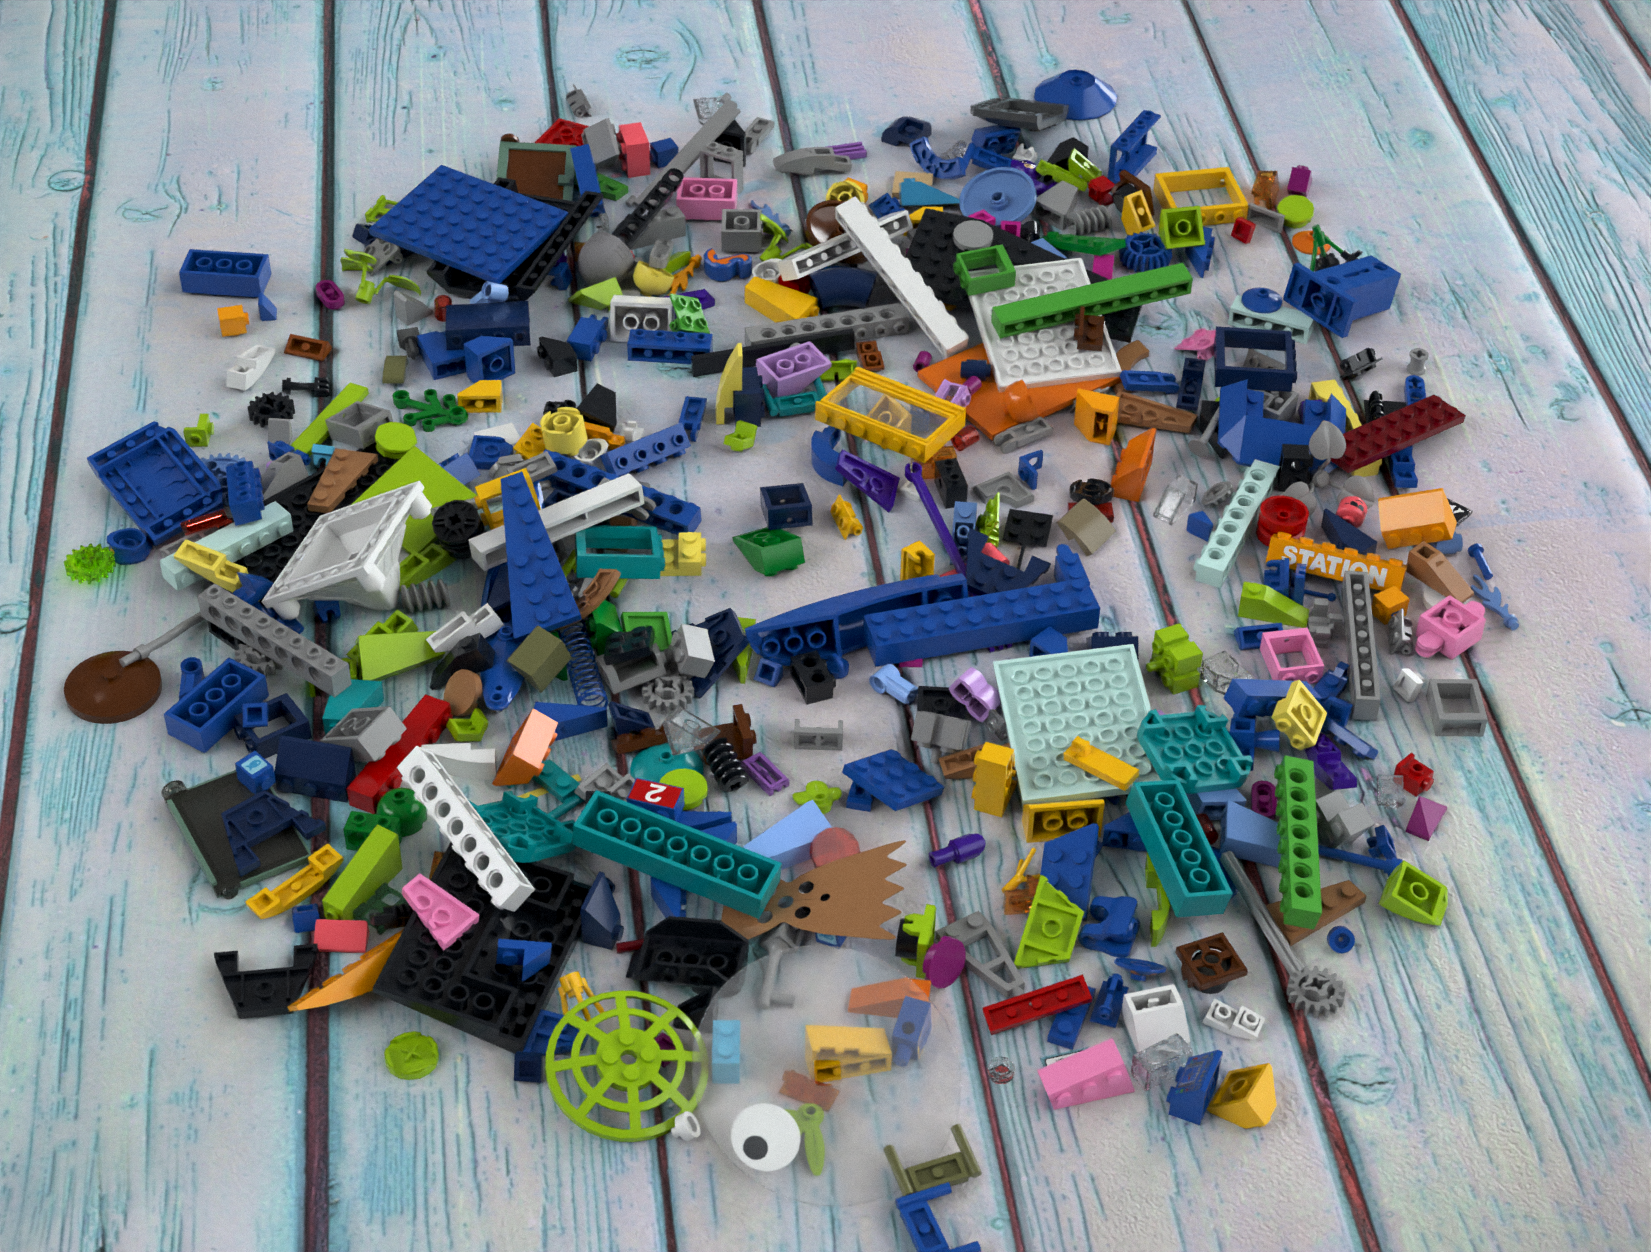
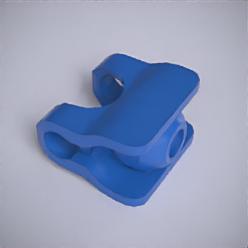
[1078,896,1140,958]

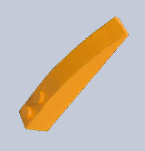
[287,928,404,1011]

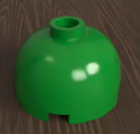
[376,788,427,837]

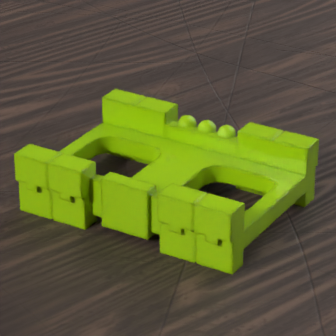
[365,195,398,223]

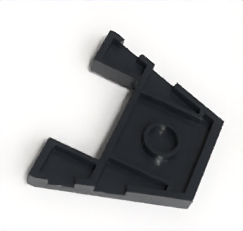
[214,943,319,1019]

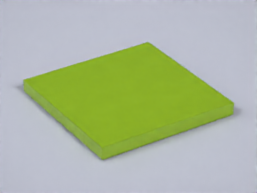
[351,446,477,555]

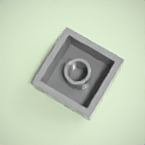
[721,209,762,253]

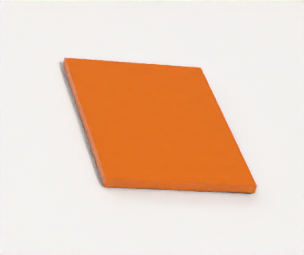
[918,343,1122,441]

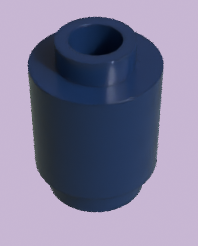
[961,359,991,381]

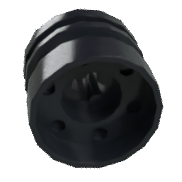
[432,500,486,559]

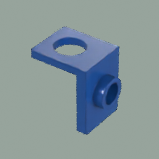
[1018,450,1043,490]

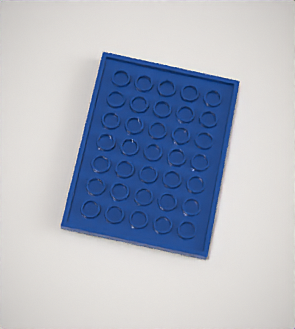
[369,165,568,284]

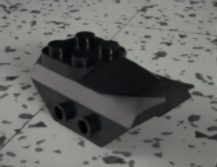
[626,916,749,997]

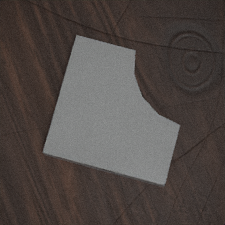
[973,472,1034,509]

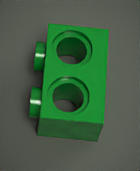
[343,811,402,851]

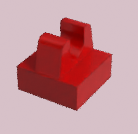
[1231,217,1256,244]

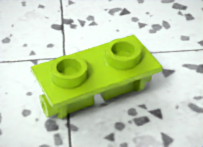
[819,359,857,381]

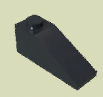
[430,633,495,690]

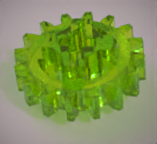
[64,543,116,584]

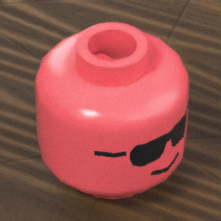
[1336,496,1367,528]

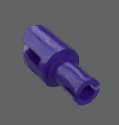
[929,833,986,868]

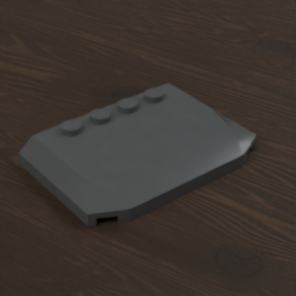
[970,98,1069,132]

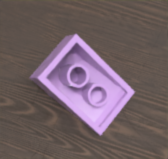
[756,341,832,398]

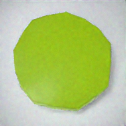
[1277,195,1314,229]
[375,422,417,459]

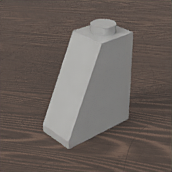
[1032,180,1078,231]

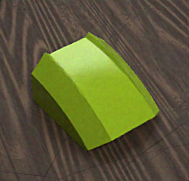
[1378,860,1448,926]

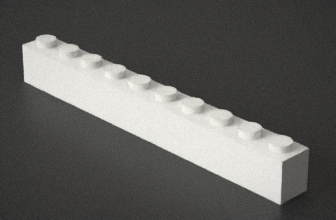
[835,196,969,359]

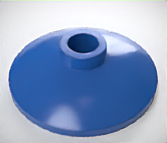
[1242,287,1283,314]

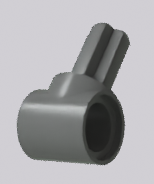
[397,327,420,360]

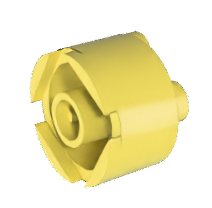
[540,407,587,456]

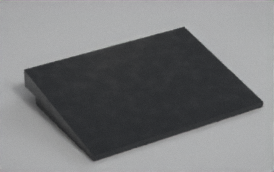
[372,842,592,1054]

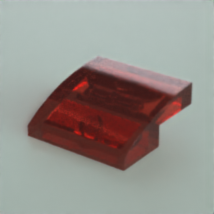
[180,508,232,536]

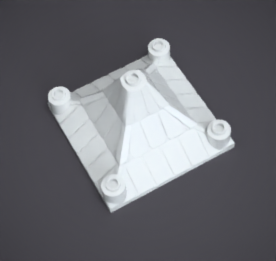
[261,481,432,620]

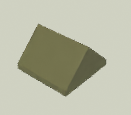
[506,626,572,693]

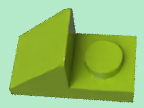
[1068,148,1102,182]

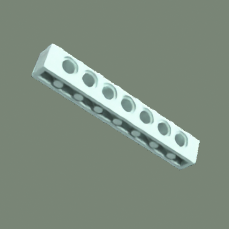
[1193,459,1280,588]

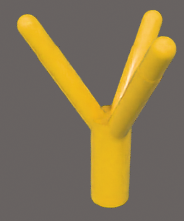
[1001,847,1040,896]

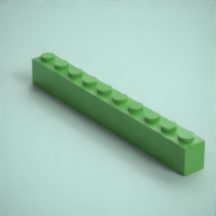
[991,263,1193,339]

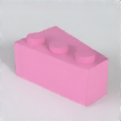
[1037,1038,1135,1110]

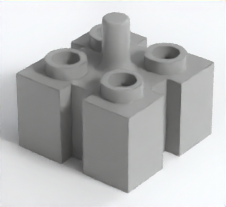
[911,711,971,764]

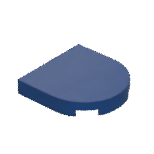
[469,435,514,470]

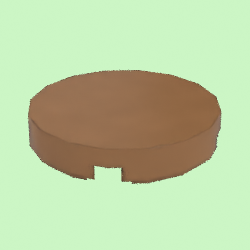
[444,669,482,717]

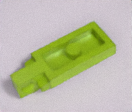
[1036,159,1087,192]

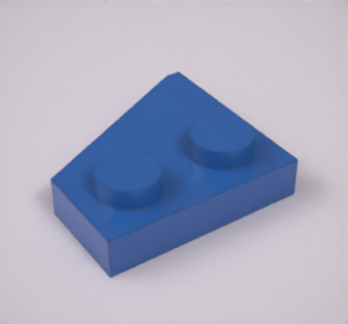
[1289,563,1306,606]

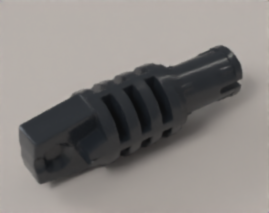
[369,903,414,930]

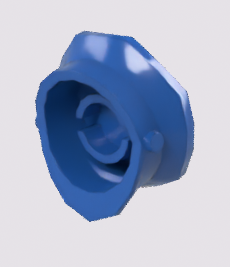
[107,528,153,565]

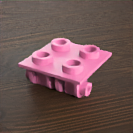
[1174,328,1216,361]

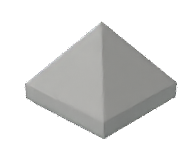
[552,539,568,563]

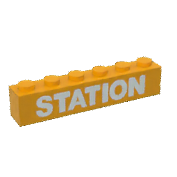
[1265,532,1408,591]

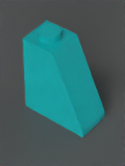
[322,679,384,735]

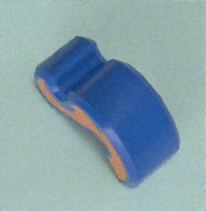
[704,248,752,282]

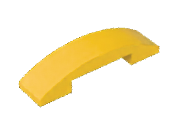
[245,844,344,919]

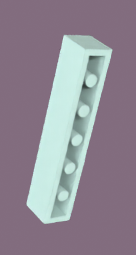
[159,501,293,591]

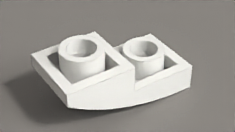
[1202,998,1265,1040]

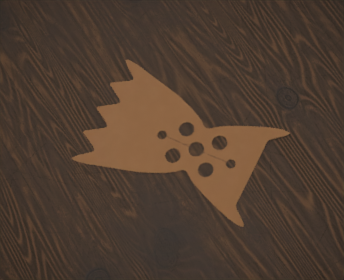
[721,840,907,940]

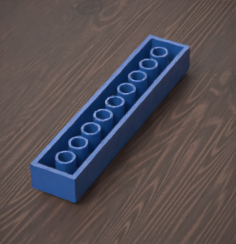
[863,578,1100,667]

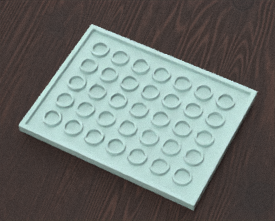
[993,644,1162,805]

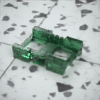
[353,882,408,935]

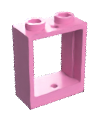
[1260,628,1324,684]

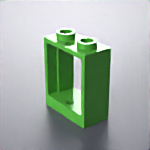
[953,244,1016,296]

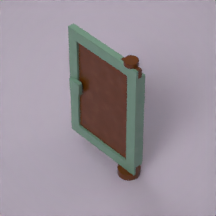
[496,134,576,201]

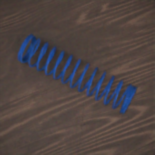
[558,619,608,707]

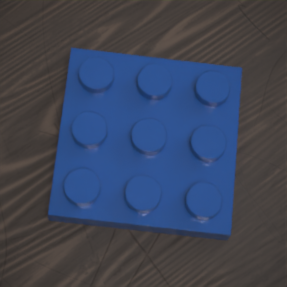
[842,749,944,811]

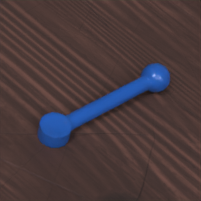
[1289,585,1336,601]

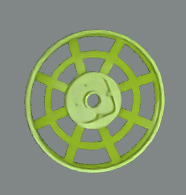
[545,990,709,1142]

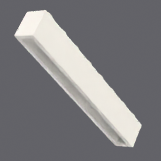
[468,473,645,571]

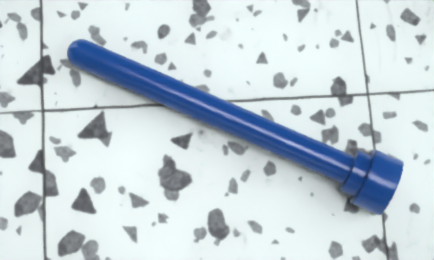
[1318,844,1403,877]

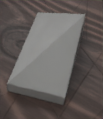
[1247,203,1285,233]

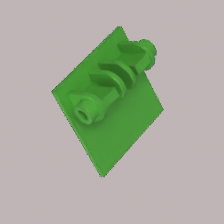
[669,293,710,334]

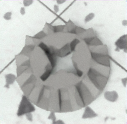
[1201,481,1234,508]

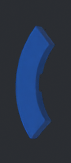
[909,136,966,180]

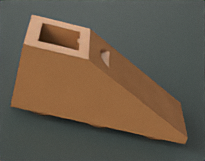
[1406,541,1474,603]

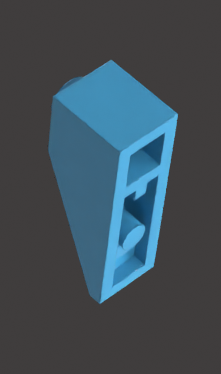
[899,178,960,207]

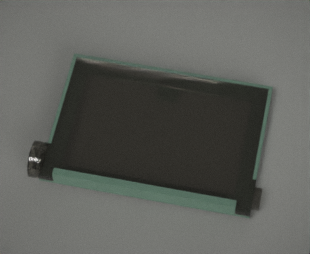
[161,770,312,899]

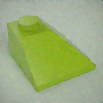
[568,277,623,311]

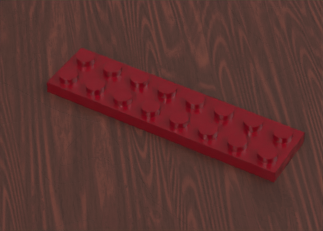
[1331,395,1466,473]

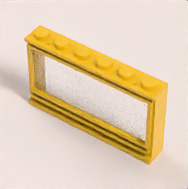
[815,366,966,463]

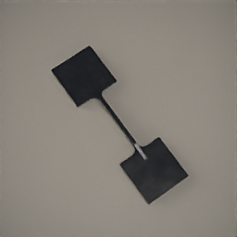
[1002,509,1053,570]

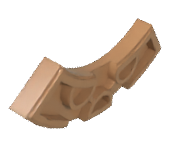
[1112,340,1149,394]
[549,569,621,632]

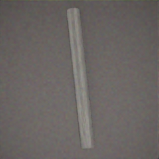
[1220,851,1303,977]

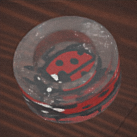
[987,1057,1015,1084]

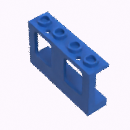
[1108,110,1161,184]

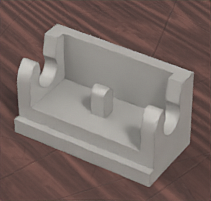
[794,719,843,751]

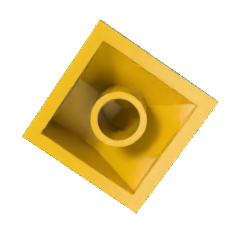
[1207,1063,1277,1129]

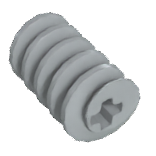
[1067,205,1112,235]
[400,579,450,613]

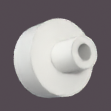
[671,1111,700,1141]

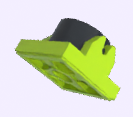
[895,904,936,979]

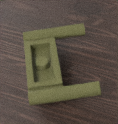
[883,1124,982,1196]

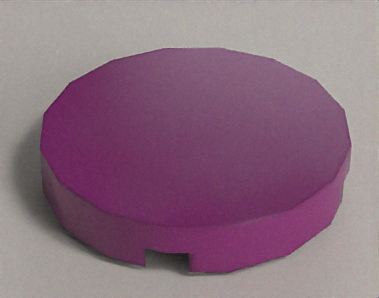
[923,936,966,988]

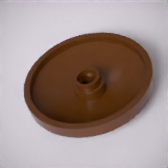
[804,200,868,264]
[64,651,162,724]

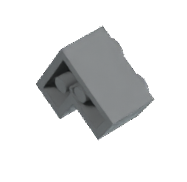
[1251,389,1299,422]
[663,624,715,678]
[1316,789,1375,849]

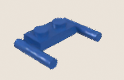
[963,143,1019,171]
[895,1182,981,1252]

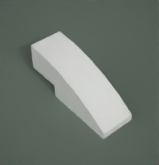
[226,345,276,391]
[426,603,505,653]
[421,743,497,780]

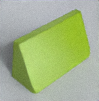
[657,251,691,273]

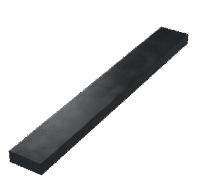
[691,328,855,377]

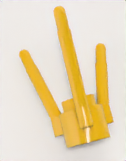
[557,971,607,1022]

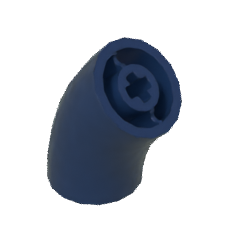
[808,267,878,310]

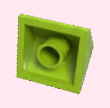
[1158,205,1205,249]

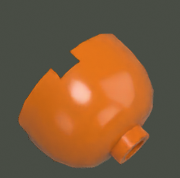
[1001,379,1039,423]

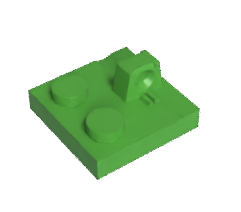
[620,612,672,652]

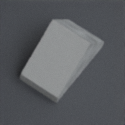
[393,290,434,326]

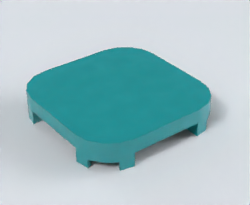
[1137,705,1253,794]
[468,791,576,863]

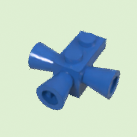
[1228,713,1280,771]

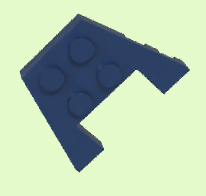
[965,528,1051,596]
[671,608,749,698]
[221,790,326,877]

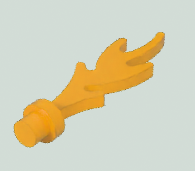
[664,254,702,296]

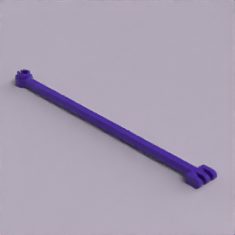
[904,462,1012,653]

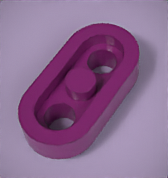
[316,280,345,310]
[1250,780,1277,820]

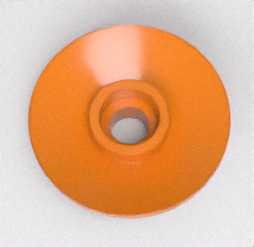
[1292,230,1331,255]

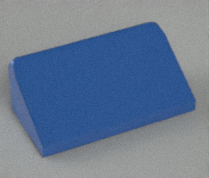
[1233,623,1283,650]

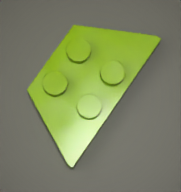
[1014,875,1084,969]

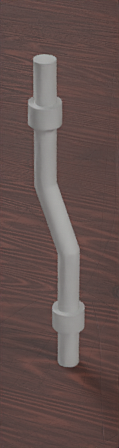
[119,612,205,667]

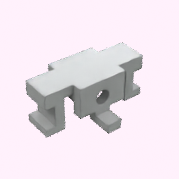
[1308,598,1342,649]

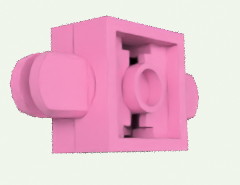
[1415,595,1486,660]

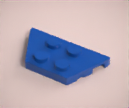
[1040,823,1099,921]

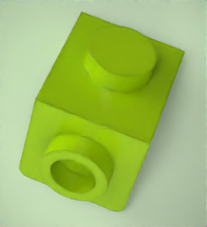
[183,414,214,447]
[723,420,757,452]
[446,708,488,742]

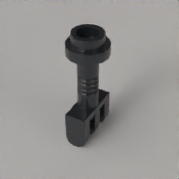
[282,377,330,397]

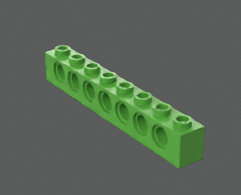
[1274,755,1322,930]

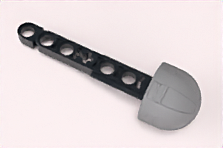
[578,168,684,286]

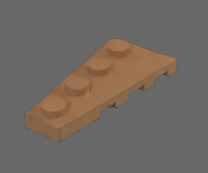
[1116,390,1198,433]
[307,449,378,513]
[1265,880,1366,946]

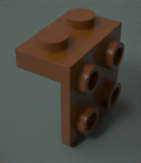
[696,704,757,765]

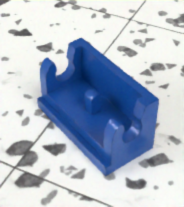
[1264,558,1290,598]

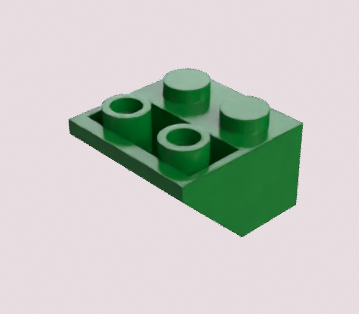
[584,600,623,656]

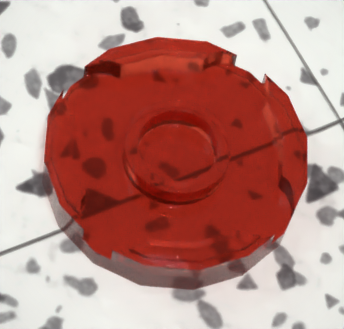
[810,827,860,868]

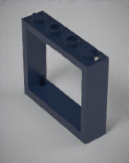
[1214,326,1297,392]

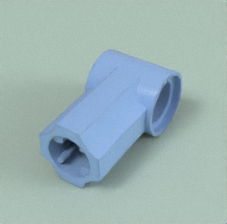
[470,281,509,304]
[869,664,918,705]

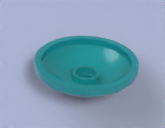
[630,742,704,783]

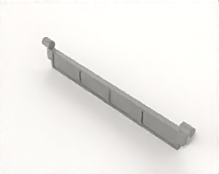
[625,93,740,207]

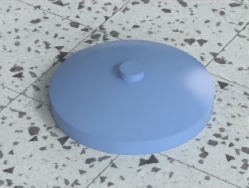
[959,167,1037,228]

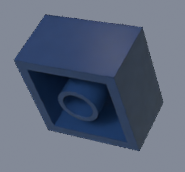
[733,367,765,428]

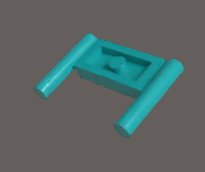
[763,377,827,417]
[506,758,584,819]

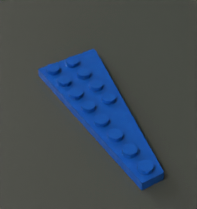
[501,472,582,643]

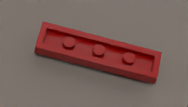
[982,974,1092,1035]

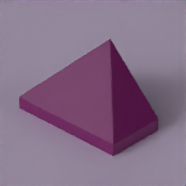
[1405,796,1447,841]

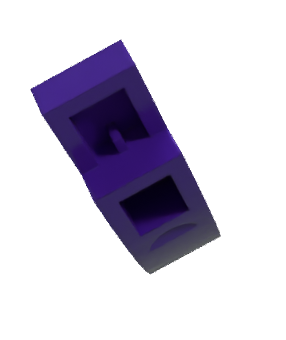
[1305,733,1357,790]

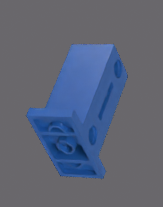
[1283,255,1401,338]

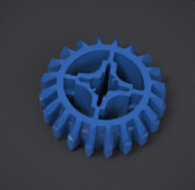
[1119,232,1173,273]

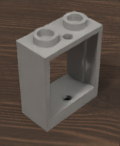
[700,141,743,195]
[325,401,393,449]
[1426,679,1488,736]

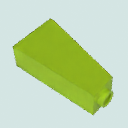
[355,631,447,681]
[322,825,403,920]

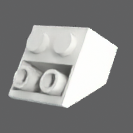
[1121,984,1190,1056]

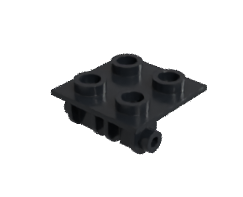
[1364,390,1407,424]

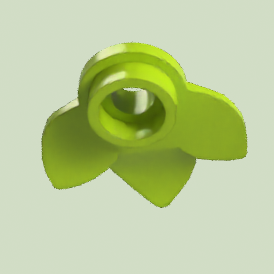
[792,780,842,814]

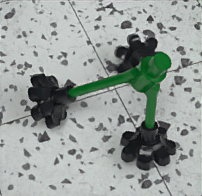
[1310,224,1363,272]

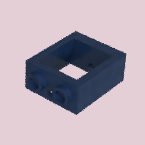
[760,483,813,530]
[234,693,312,759]

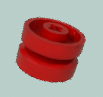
[1256,495,1309,547]

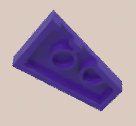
[835,449,900,513]

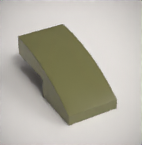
[382,356,408,383]

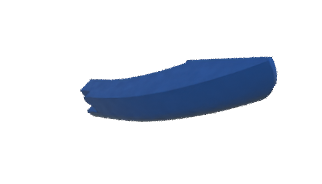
[745,573,968,666]

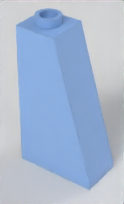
[743,800,836,870]

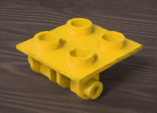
[513,422,563,460]

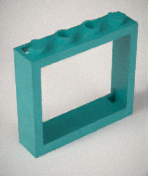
[575,525,665,579]

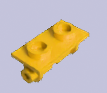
[830,495,863,540]

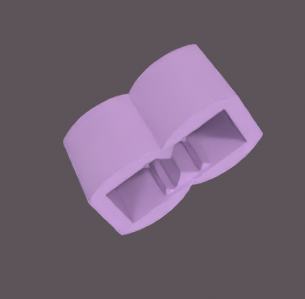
[949,667,1001,722]

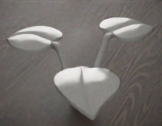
[1283,420,1375,517]

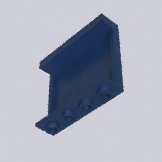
[445,301,531,350]

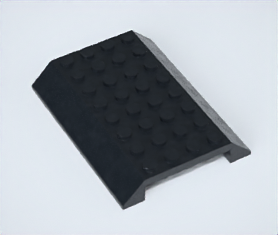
[426,177,604,302]

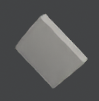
[574,763,635,802]

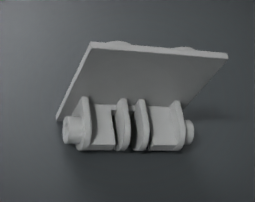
[363,238,403,276]

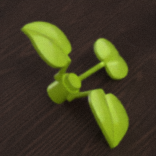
[759,214,830,267]
[340,249,421,304]

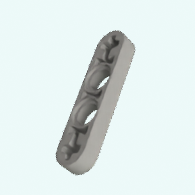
[648,239,674,268]

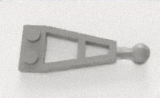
[935,911,1032,1006]

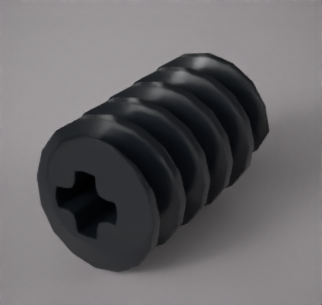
[703,737,749,792]

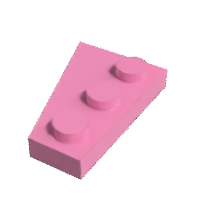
[402,874,479,951]

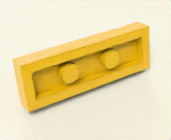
[1064,736,1139,791]

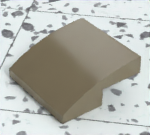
[1056,498,1116,556]

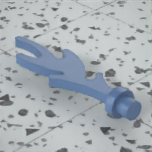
[751,200,791,236]
[1471,574,1519,630]

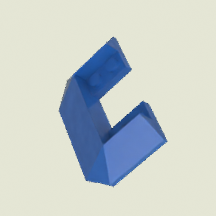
[1217,379,1346,473]

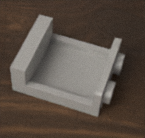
[595,643,668,694]

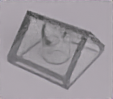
[662,706,721,756]

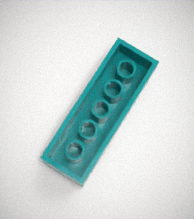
[1125,780,1233,918]

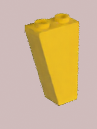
[744,276,819,323]

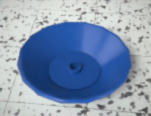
[1034,70,1117,120]

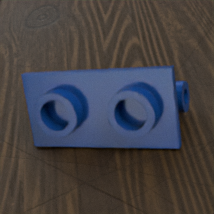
[267,441,311,466]
[1090,973,1129,1028]

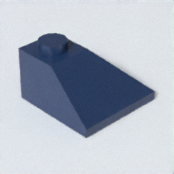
[581,871,624,950]

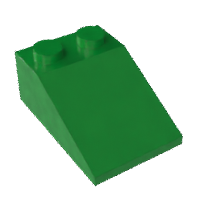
[732,527,805,576]

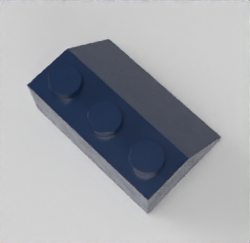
[274,735,356,802]

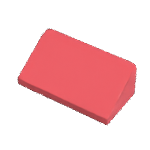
[314,919,370,953]

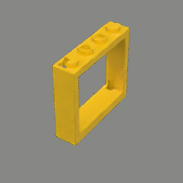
[1153,167,1249,226]

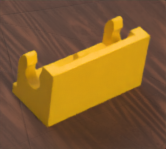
[900,540,935,581]

